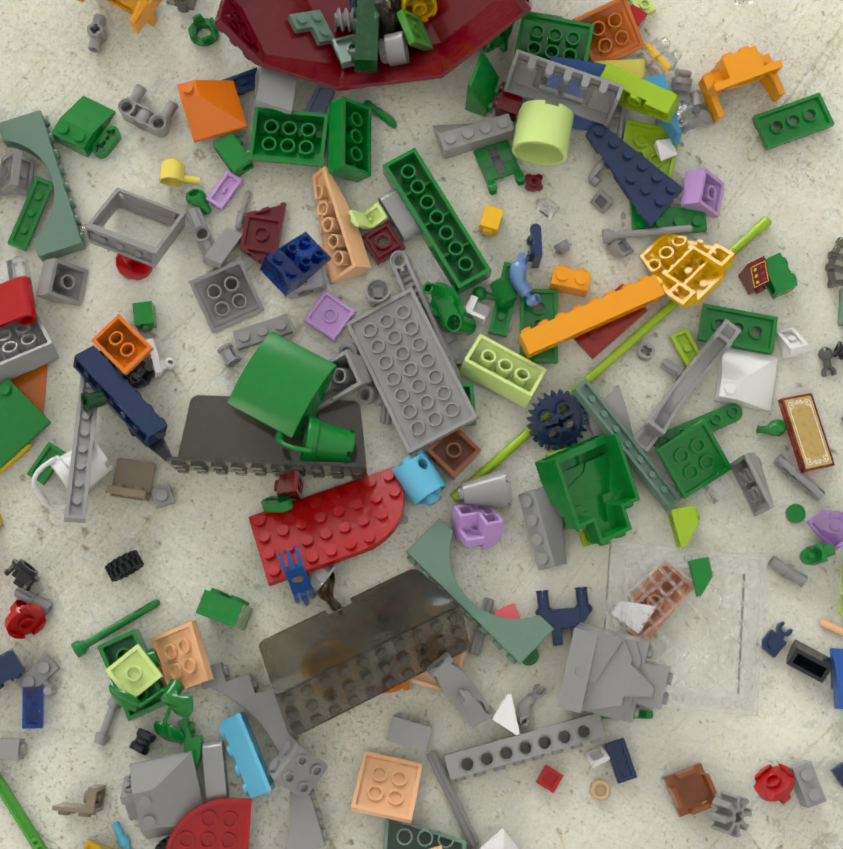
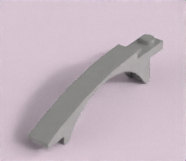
[634,319,741,453]

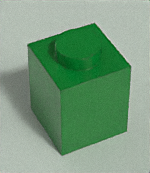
[132,301,157,332]

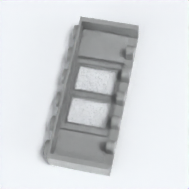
[503,49,624,126]

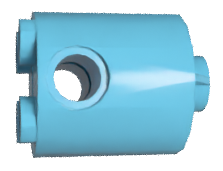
[392,449,447,506]

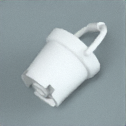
[31,443,114,510]

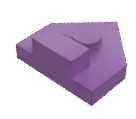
[807,510,843,551]

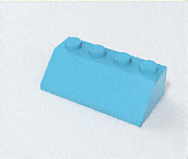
[219,712,275,799]

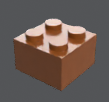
[426,429,481,480]

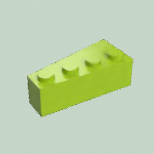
[600,63,679,123]

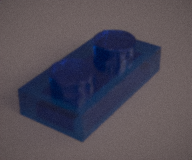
[22,687,45,729]

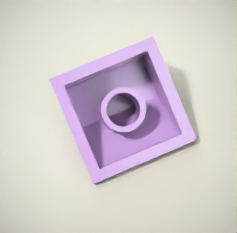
[680,168,725,218]

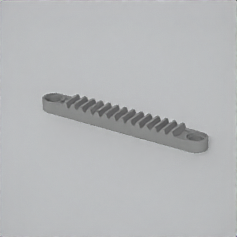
[390,250,460,380]

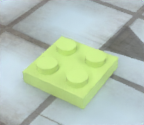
[105,644,164,698]

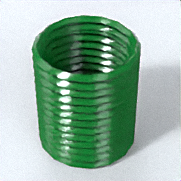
[489,276,518,307]

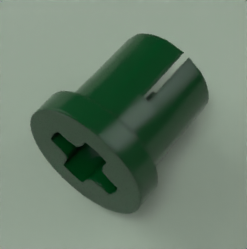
[81,391,106,412]

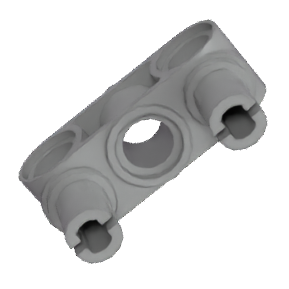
[118,84,178,138]

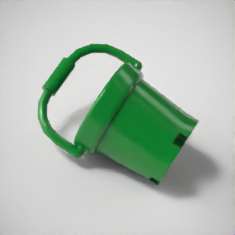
[276,416,355,468]

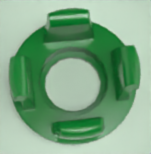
[188,13,219,47]

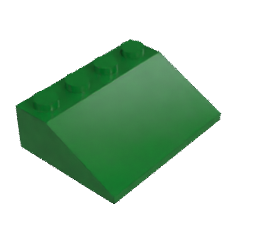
[513,12,594,77]
[248,107,329,168]
[0,378,51,469]

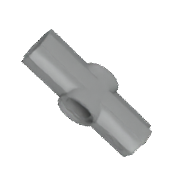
[185,207,215,265]

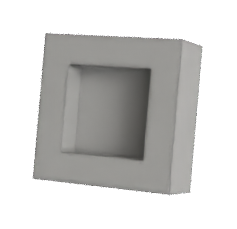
[151,484,176,509]

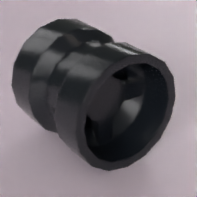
[129,728,157,755]

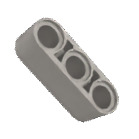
[378,189,421,243]
[202,740,229,801]

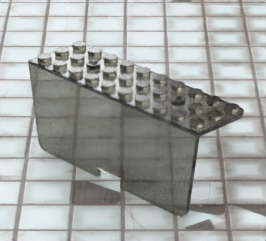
[167,395,368,480]
[259,569,469,736]

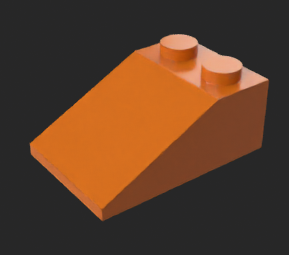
[91,314,154,376]

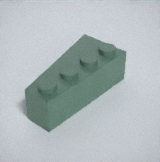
[383,818,466,849]

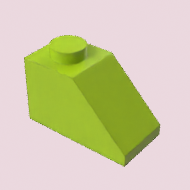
[667,505,700,550]

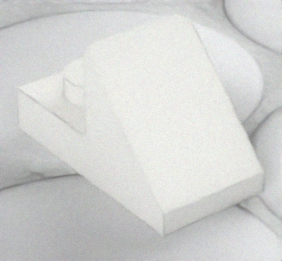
[776,327,809,359]

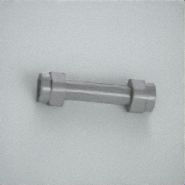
[94,696,121,746]

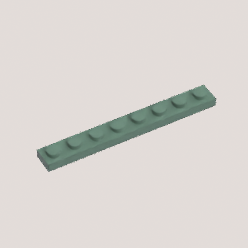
[571,379,681,512]

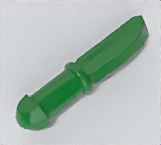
[364,100,397,128]

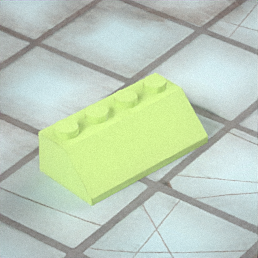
[459,334,547,408]

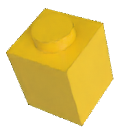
[479,204,504,236]

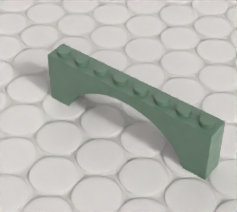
[0,110,87,262]
[406,518,554,665]

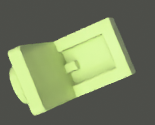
[348,202,390,230]

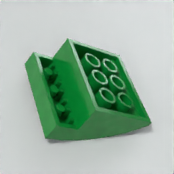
[227,332,337,438]

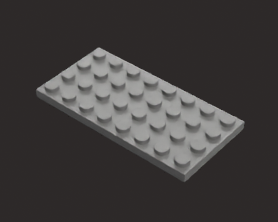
[346,287,479,455]

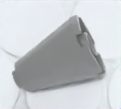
[458,468,512,507]

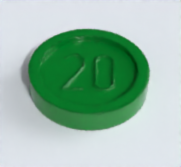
[785,504,806,523]

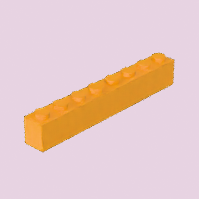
[517,274,665,359]

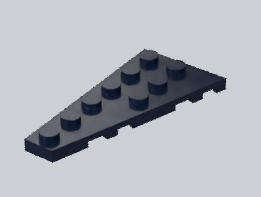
[585,122,684,229]

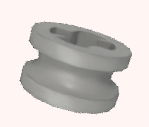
[636,342,655,361]

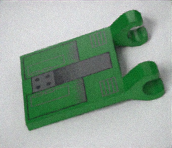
[473,140,525,195]

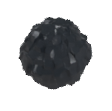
[122,360,153,389]

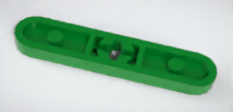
[654,403,742,448]

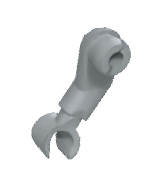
[588,158,606,187]
[517,684,546,727]

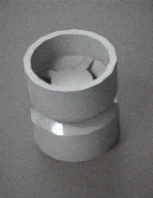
[366,278,390,308]

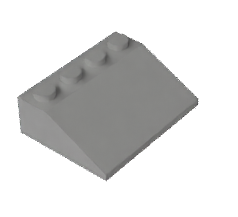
[0,313,59,384]

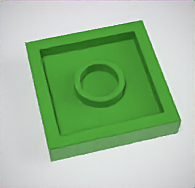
[397,9,433,51]

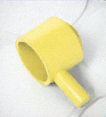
[159,158,200,187]

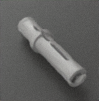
[773,454,826,501]

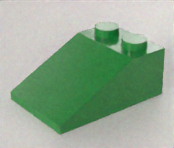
[465,53,500,117]
[51,96,116,158]

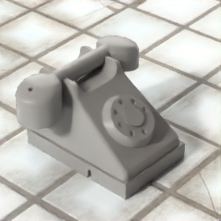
[318,343,378,410]

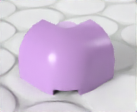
[452,504,504,550]

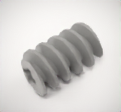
[334,8,356,32]

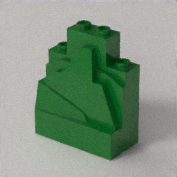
[535,434,640,546]

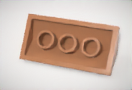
[614,560,694,640]

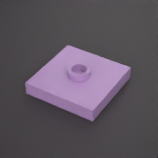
[303,290,356,342]

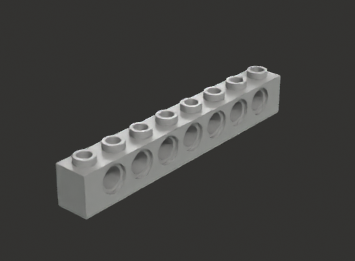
[444,713,606,782]

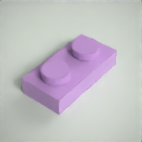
[206,170,243,211]

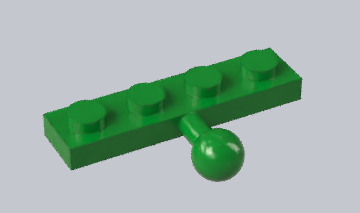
[472,261,517,338]

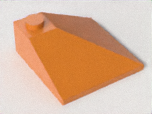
[572,0,645,62]
[177,80,248,143]

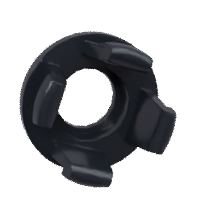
[4,559,40,591]

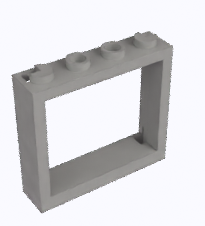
[85,188,186,268]

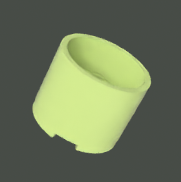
[512,100,574,166]

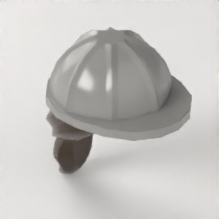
[309,562,344,617]

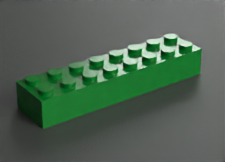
[383,148,492,295]

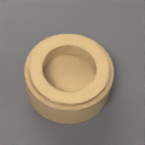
[589,779,611,801]

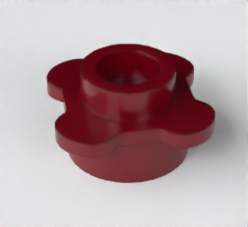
[525,174,543,192]

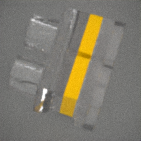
[637,37,682,76]

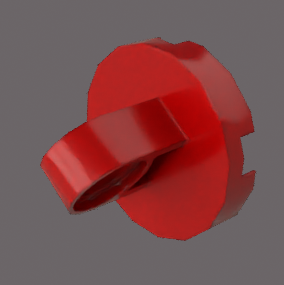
[116,254,153,280]
[5,600,46,639]
[754,764,795,804]

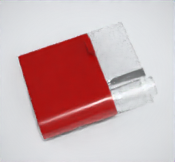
[0,256,37,327]

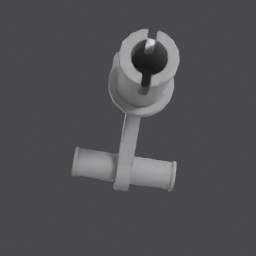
[680,90,713,134]

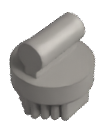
[671,68,692,93]

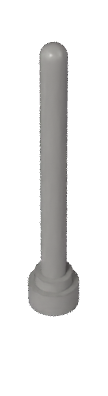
[602,225,693,244]

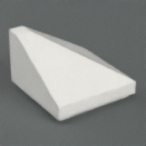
[653,138,678,162]

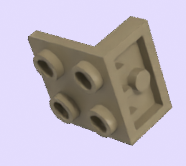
[105,458,156,502]
[52,784,106,817]

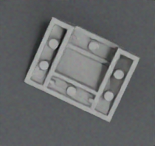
[130,751,203,839]

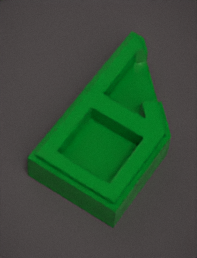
[687,557,713,597]

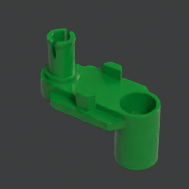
[423,282,476,336]

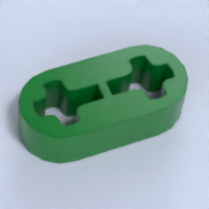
[92,126,121,159]
[261,496,294,512]

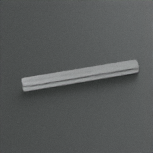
[427,750,479,847]

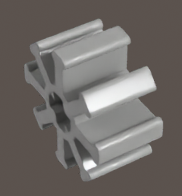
[709,791,752,838]

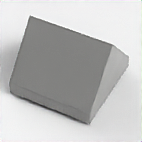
[590,188,614,214]

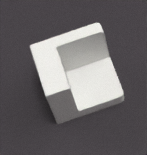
[465,295,491,325]

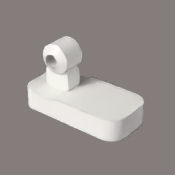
[146,338,176,378]

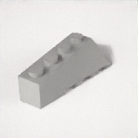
[432,113,514,159]
[518,487,566,570]

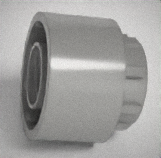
[378,31,409,67]

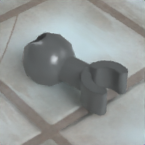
[818,347,837,377]

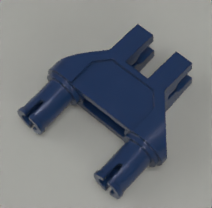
[535,587,593,646]

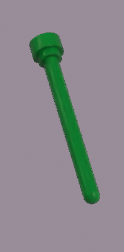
[71,599,160,658]

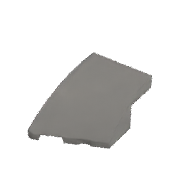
[585,385,633,437]

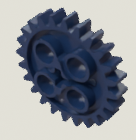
[526,389,589,451]

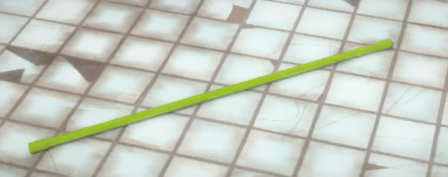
[450,216,772,503]

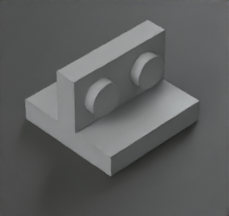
[0,149,35,197]

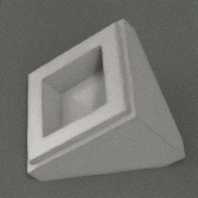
[606,238,634,258]

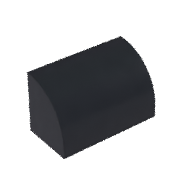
[786,639,833,683]

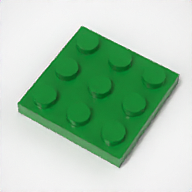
[655,419,733,499]

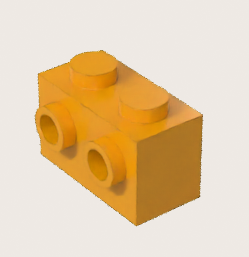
[549,265,592,297]

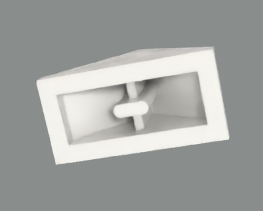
[491,694,520,735]

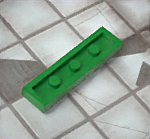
[7,176,54,252]

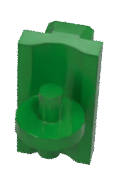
[799,542,836,566]

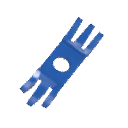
[277,547,316,606]

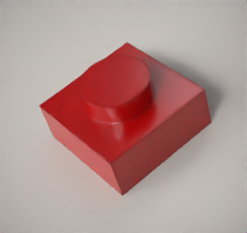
[536,764,564,793]

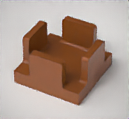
[663,763,717,817]

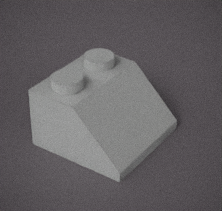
[36,258,88,306]

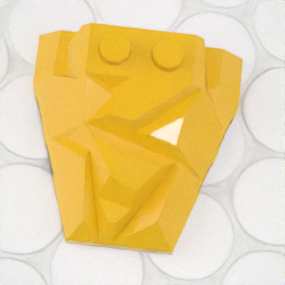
[640,234,735,307]

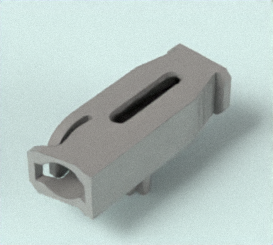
[426,652,496,729]

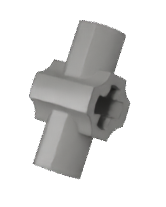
[87,14,107,53]

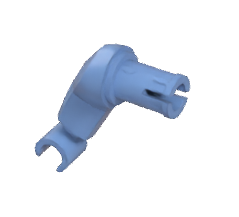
[510,252,541,306]

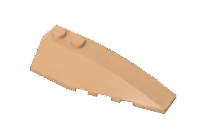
[312,166,371,284]

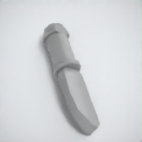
[235,190,250,230]

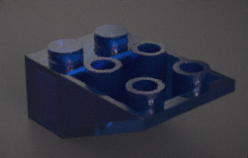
[260,232,331,296]

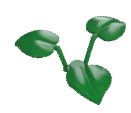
[109,679,193,744]

